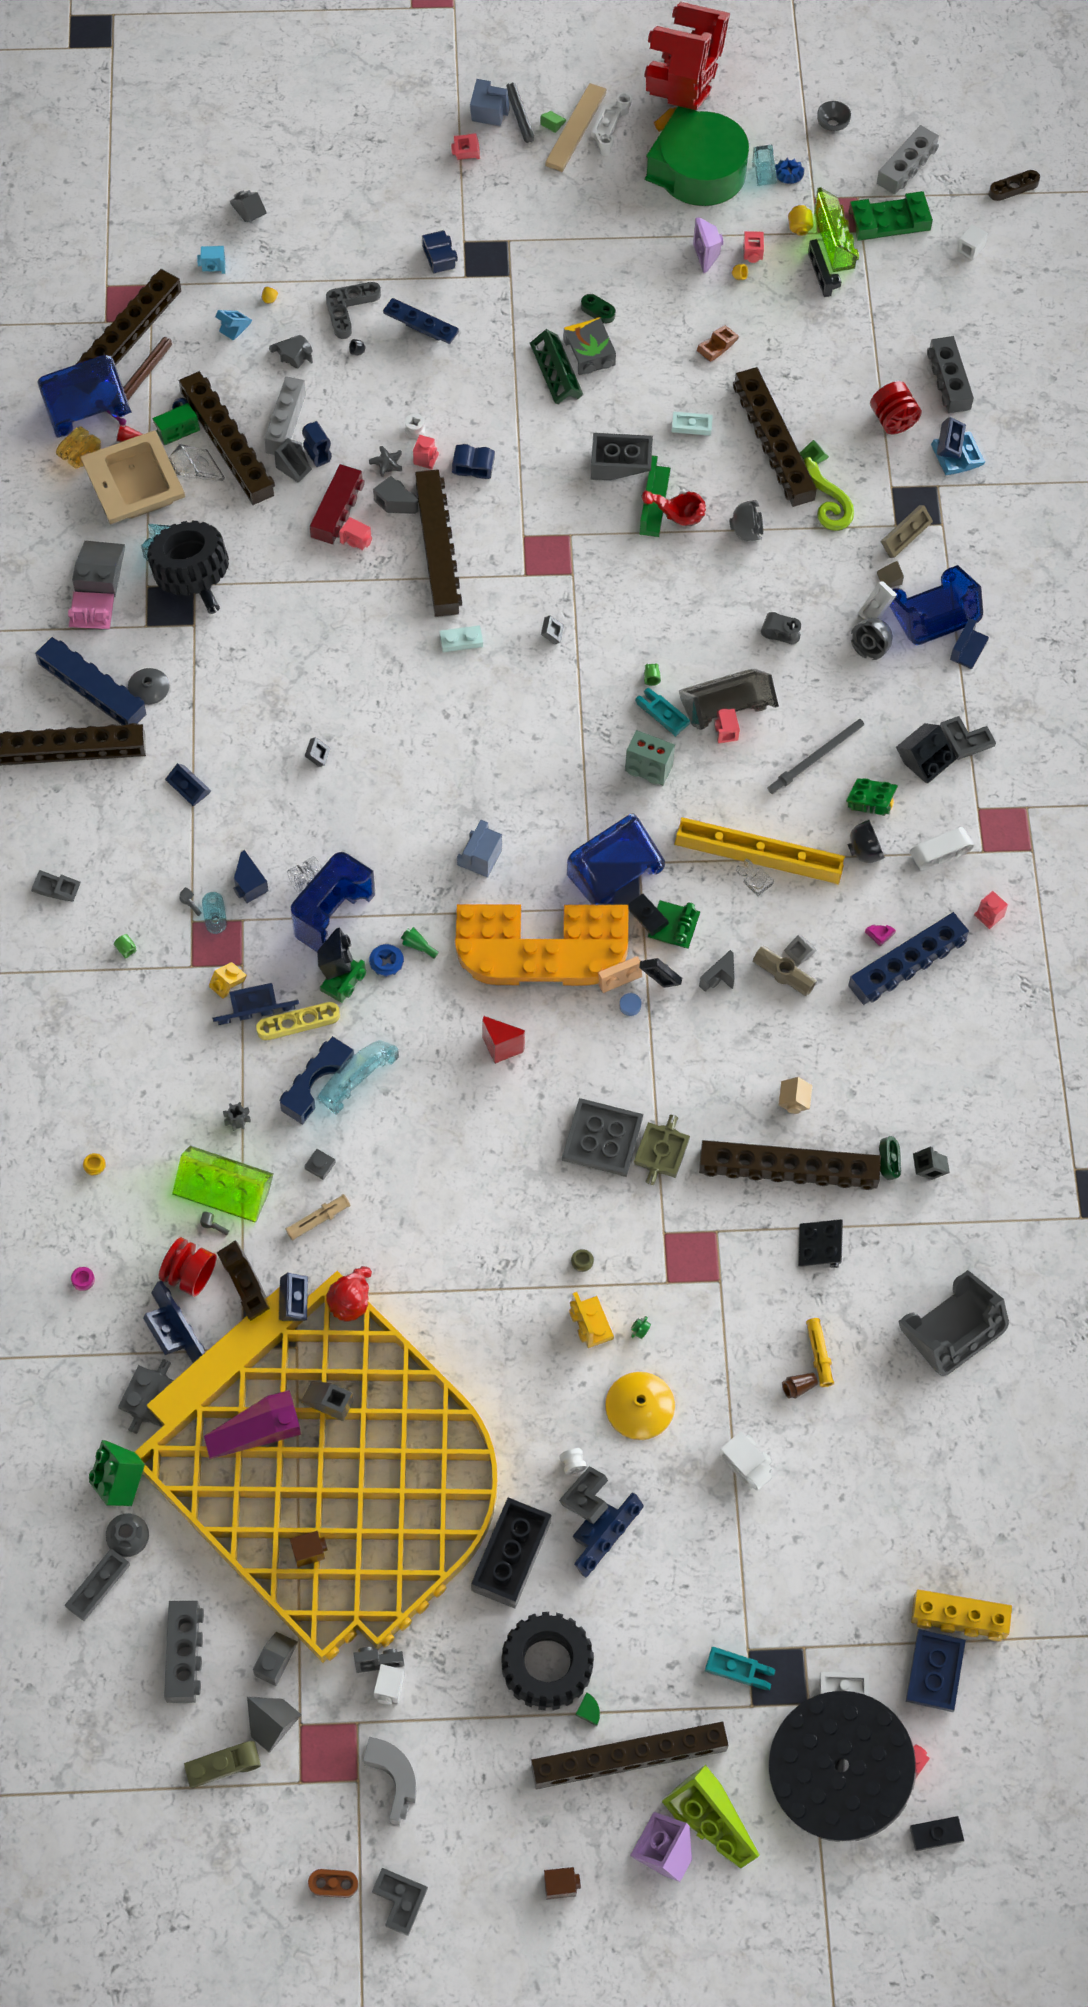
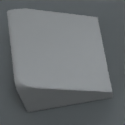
[784,935,817,965]

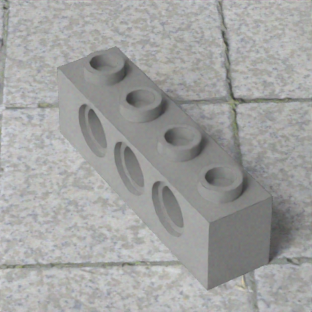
[876,125,939,194]

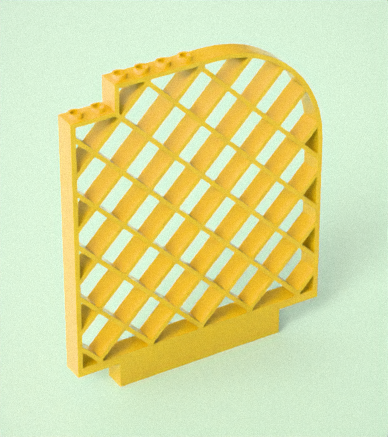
[135,1271,498,1663]

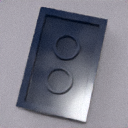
[905,1629,966,1712]

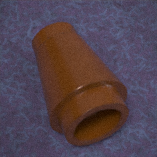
[782,1372,818,1399]

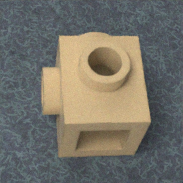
[779,1077,812,1114]

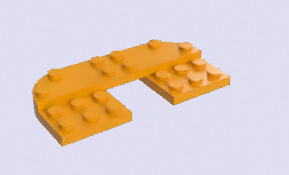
[455,904,628,986]

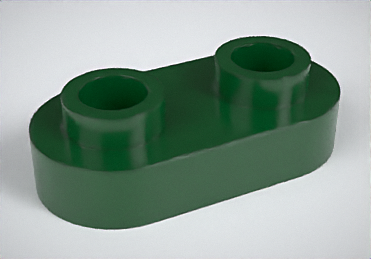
[581,294,616,324]
[879,1136,901,1180]

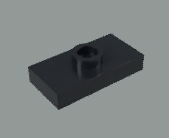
[627,893,669,936]
[639,958,683,988]
[910,1816,964,1851]

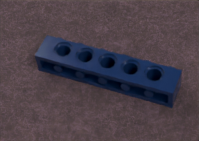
[848,912,969,1005]

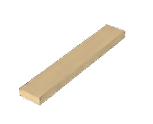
[545,83,607,172]

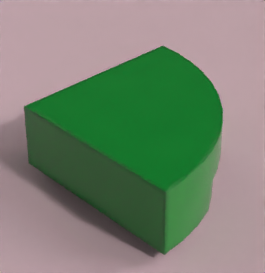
[576,1692,600,1726]

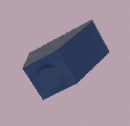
[233,850,269,903]

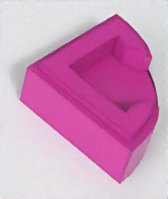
[865,925,896,946]

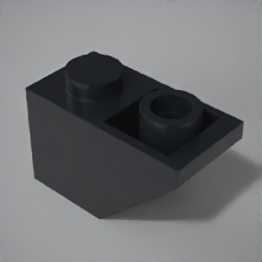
[317,927,353,980]

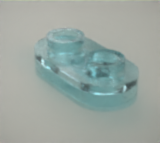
[202,892,227,934]

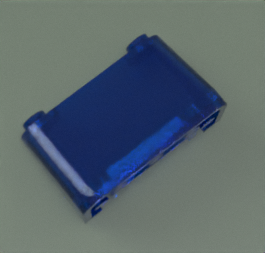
[37,355,132,438]
[889,565,983,645]
[567,813,665,905]

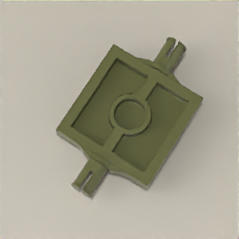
[634,1115,690,1185]

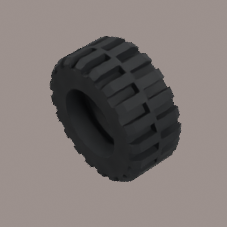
[147,520,229,596]
[501,1612,594,1711]

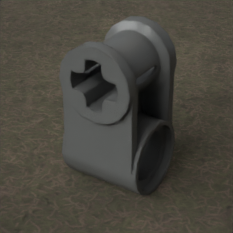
[760,612,801,644]

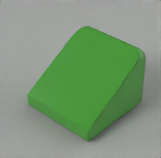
[540,111,566,133]
[800,440,829,464]

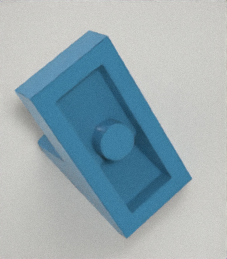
[215,310,252,340]

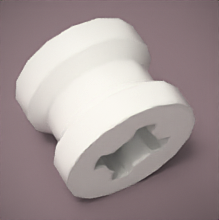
[405,414,425,439]
[559,1448,587,1475]

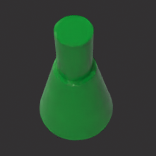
[401,927,439,959]

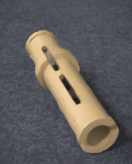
[285,1194,351,1241]

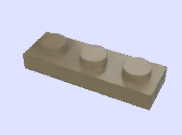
[880,505,933,558]

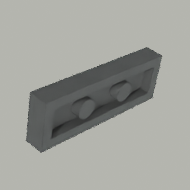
[65,1549,130,1621]

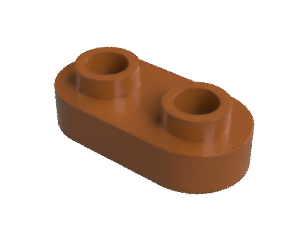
[308,1869,358,1898]

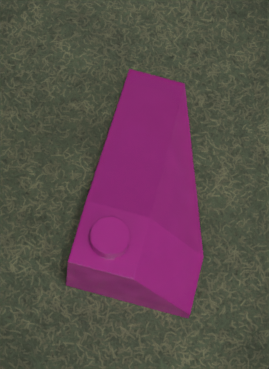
[204,1390,301,1459]

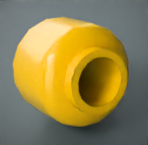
[788,205,814,236]

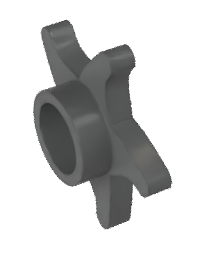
[369,446,402,477]

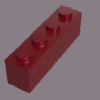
[310,464,365,545]

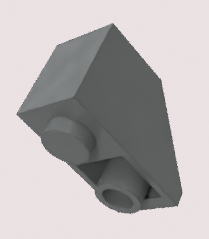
[230,190,267,222]
[373,476,418,514]
[301,1381,353,1421]

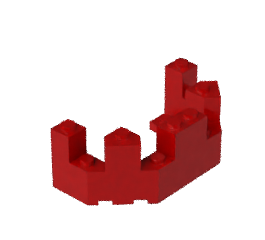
[644,2,730,110]

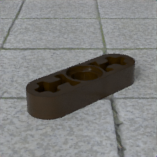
[989,170,1040,201]

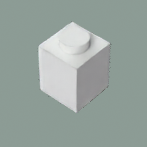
[957,224,988,260]
[374,1664,405,1705]

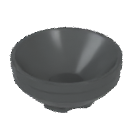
[817,101,851,131]
[106,1513,149,1557]

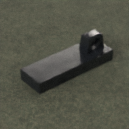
[808,239,842,297]

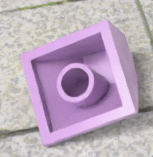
[693,217,723,273]
[630,1812,692,1882]

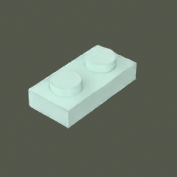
[672,412,713,436]
[440,625,483,652]

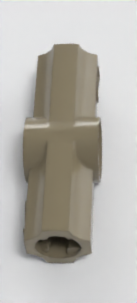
[752,945,817,996]

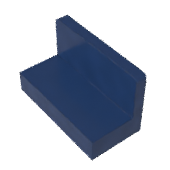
[950,618,989,669]

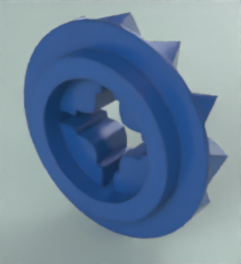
[774,158,804,184]
[369,944,404,977]

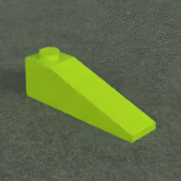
[661,1765,759,1868]

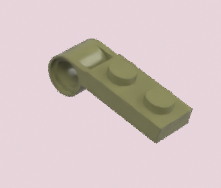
[184,1741,261,1788]

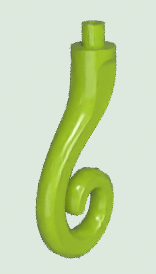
[804,457,854,531]

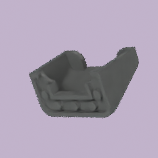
[898,1270,1009,1376]

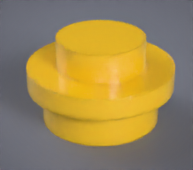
[83,1153,106,1175]

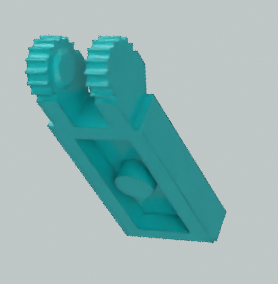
[635,688,690,737]
[705,1647,775,1690]

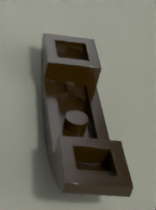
[217,1240,270,1321]

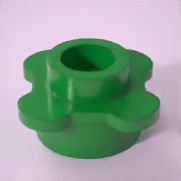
[631,1316,651,1339]

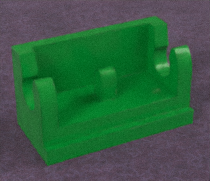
[152,403,200,445]

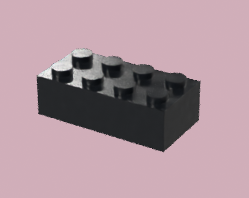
[471,1497,552,1609]

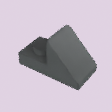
[699,950,735,992]

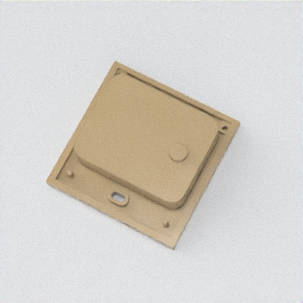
[81,430,185,524]

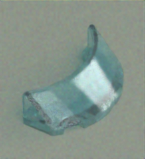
[317,1040,399,1115]

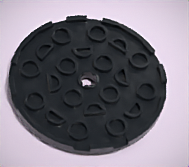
[769,1691,917,1842]

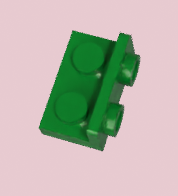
[320,959,366,1003]

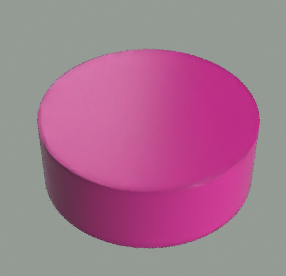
[71,1267,95,1291]

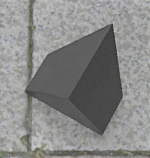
[274,438,312,482]
[247,1697,301,1753]

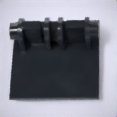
[798,1219,843,1268]

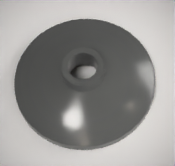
[128,668,170,705]

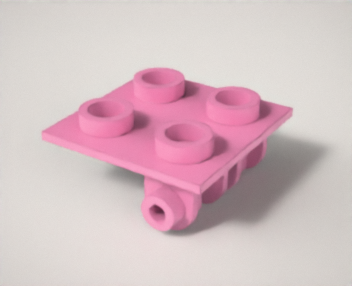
[68,592,114,629]

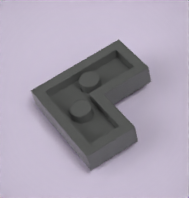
[940,716,996,760]
[559,1466,609,1524]
[353,1647,404,1673]
[372,1868,428,1936]

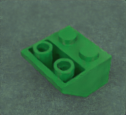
[89,1440,145,1506]

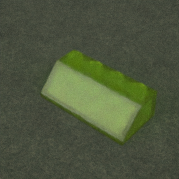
[814,187,859,272]
[172,1145,274,1223]

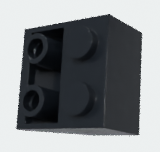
[896,723,957,783]

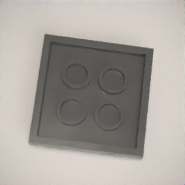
[562,1098,644,1177]

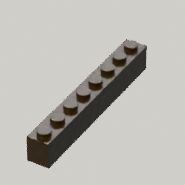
[415,469,462,617]

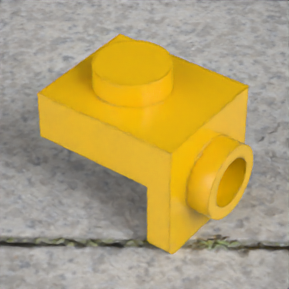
[209,962,247,999]

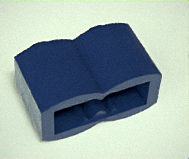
[422,230,458,273]
[302,421,332,467]
[452,444,495,479]

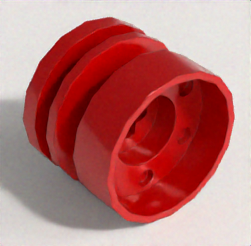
[870,381,922,435]
[159,1237,217,1297]

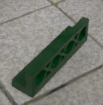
[530,329,584,404]

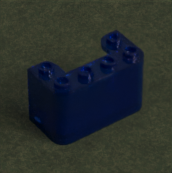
[291,852,375,952]

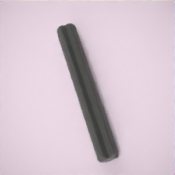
[506,82,534,143]

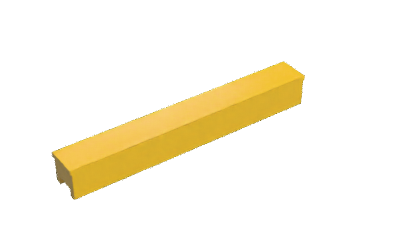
[674,817,845,884]

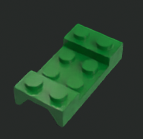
[849,191,933,241]

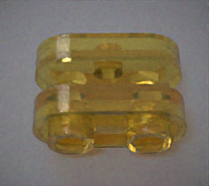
[56,426,101,469]

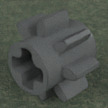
[223,1102,251,1131]

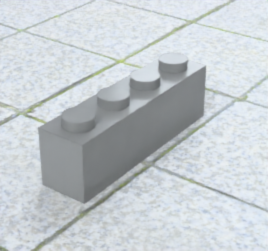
[264,376,306,455]

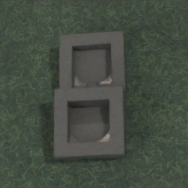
[31,870,81,902]

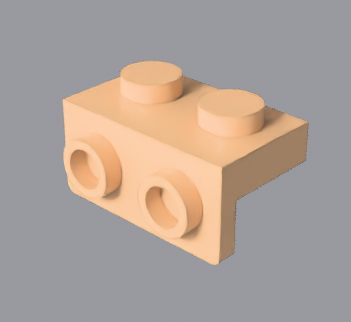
[598,956,642,993]

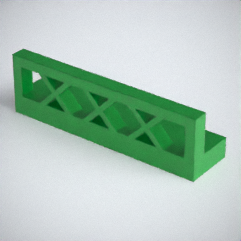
[639,455,671,537]

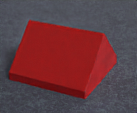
[482,1016,525,1064]

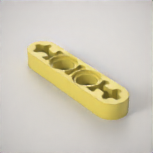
[256,1002,340,1040]

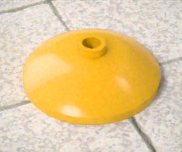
[605,1372,675,1440]

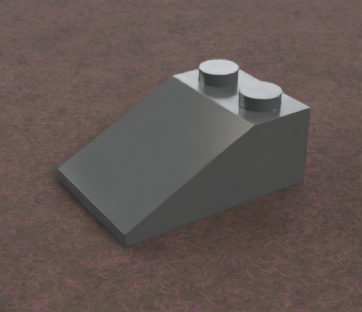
[591,433,653,481]
[72,541,125,597]

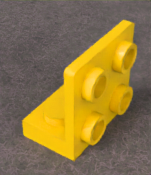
[569,1292,614,1348]

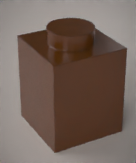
[290,1530,328,1568]
[544,1867,581,1900]

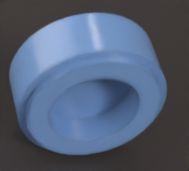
[619,993,641,1016]

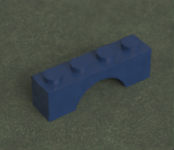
[279,1036,355,1125]

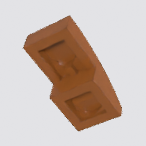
[696,325,739,362]

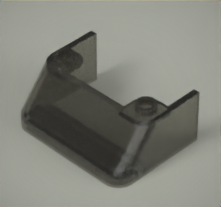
[679,669,779,730]

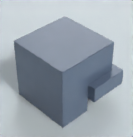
[470,79,510,126]
[457,820,502,878]

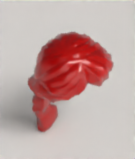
[641,490,706,526]
[326,1266,372,1322]

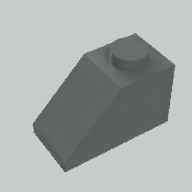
[253,1632,298,1686]

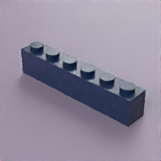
[35,637,147,725]

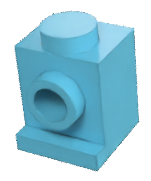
[197,246,225,274]

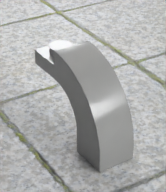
[363,1737,417,1826]

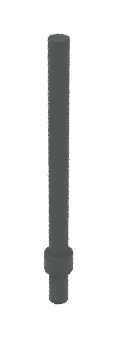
[767,719,864,794]

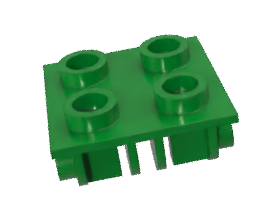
[846,778,898,816]
[647,900,701,949]

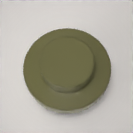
[571,1249,594,1272]

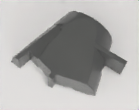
[269,335,313,368]

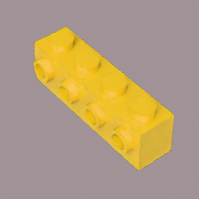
[911,1589,1012,1641]

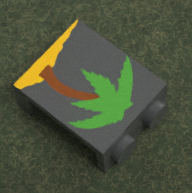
[563,318,616,375]

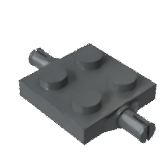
[118,1359,174,1434]

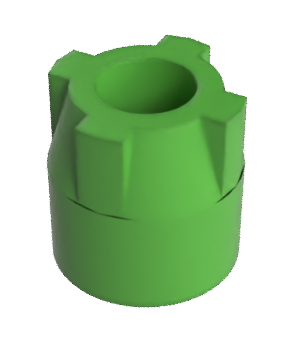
[644,664,661,686]
[114,934,137,958]

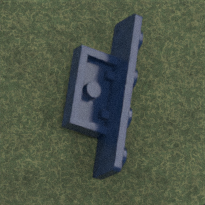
[383,298,459,344]
[212,983,299,1025]
[143,1280,205,1363]
[573,1492,644,1577]

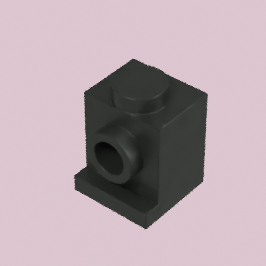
[913,1146,950,1180]

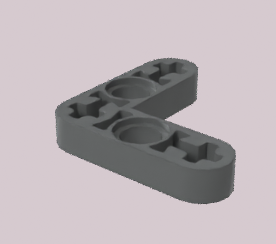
[326,282,381,339]

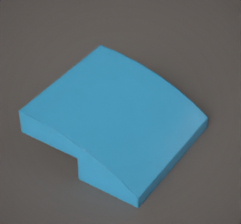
[931,432,985,475]

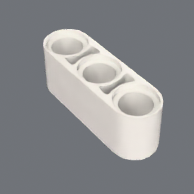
[910,827,974,871]

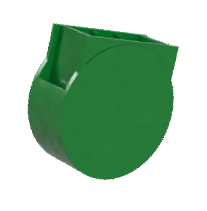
[645,106,749,206]

